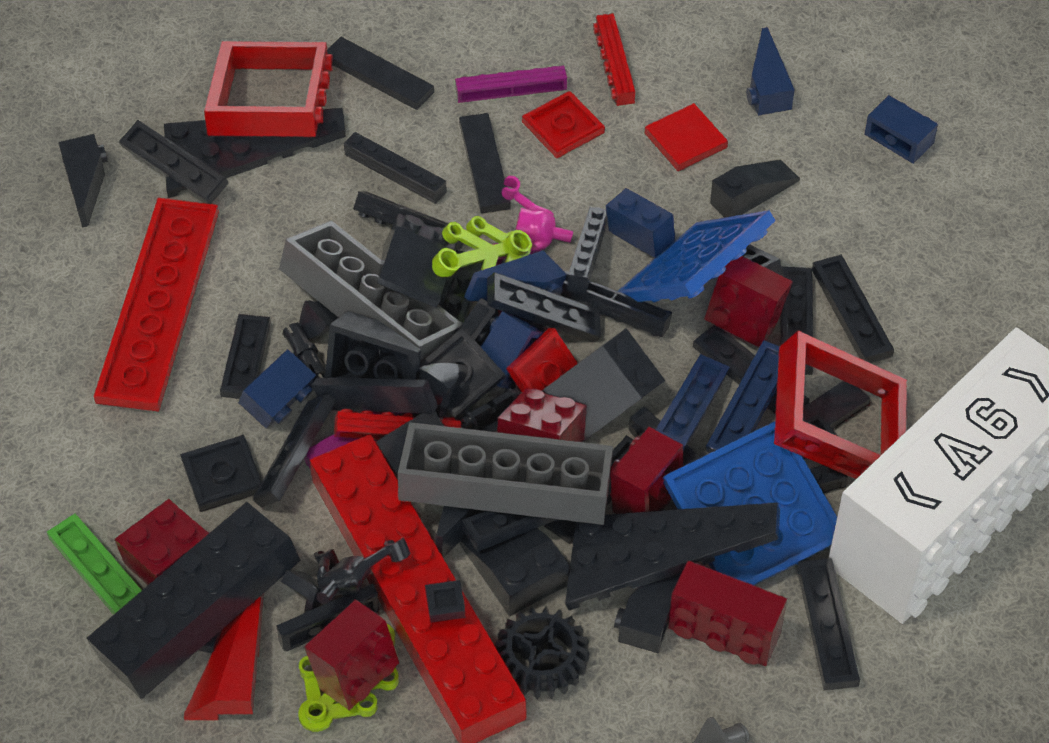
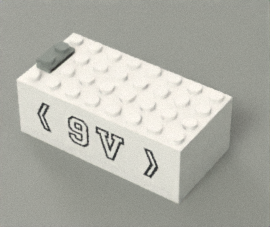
[829,327,1049,624]

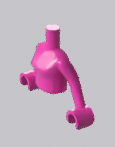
[492,176,573,265]

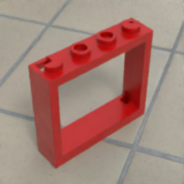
[204,41,333,137]
[774,331,907,479]

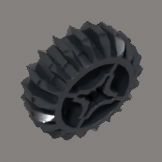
[494,606,590,700]

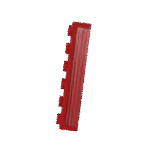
[593,13,635,106]
[334,409,461,440]

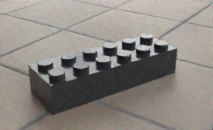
[86,502,301,700]

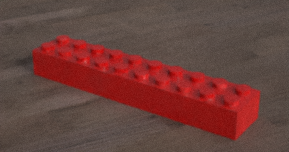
[309,434,526,743]

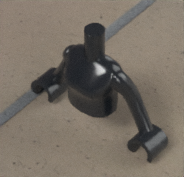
[314,538,411,605]

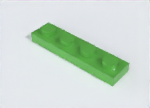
[47,513,142,615]

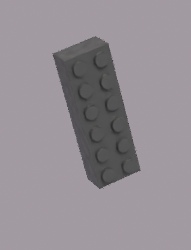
[279,221,462,362]
[398,422,613,525]

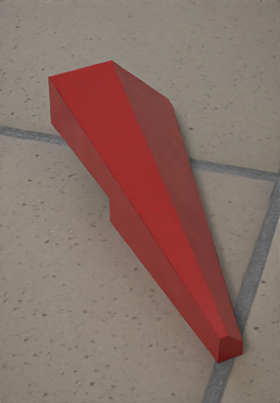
[184,593,264,720]

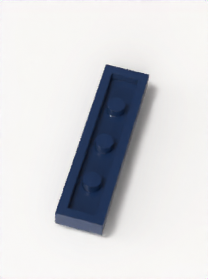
[706,340,780,453]
[656,354,730,452]

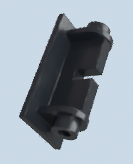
[458,388,521,432]

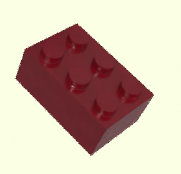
[668,561,788,667]

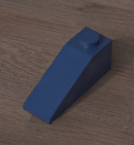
[746,27,795,116]
[464,250,567,301]

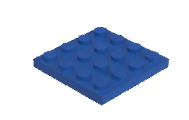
[618,210,776,303]
[663,421,837,586]

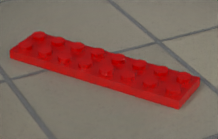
[94,198,219,412]

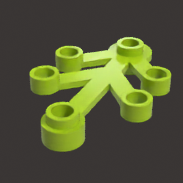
[432,216,532,277]
[298,624,399,732]

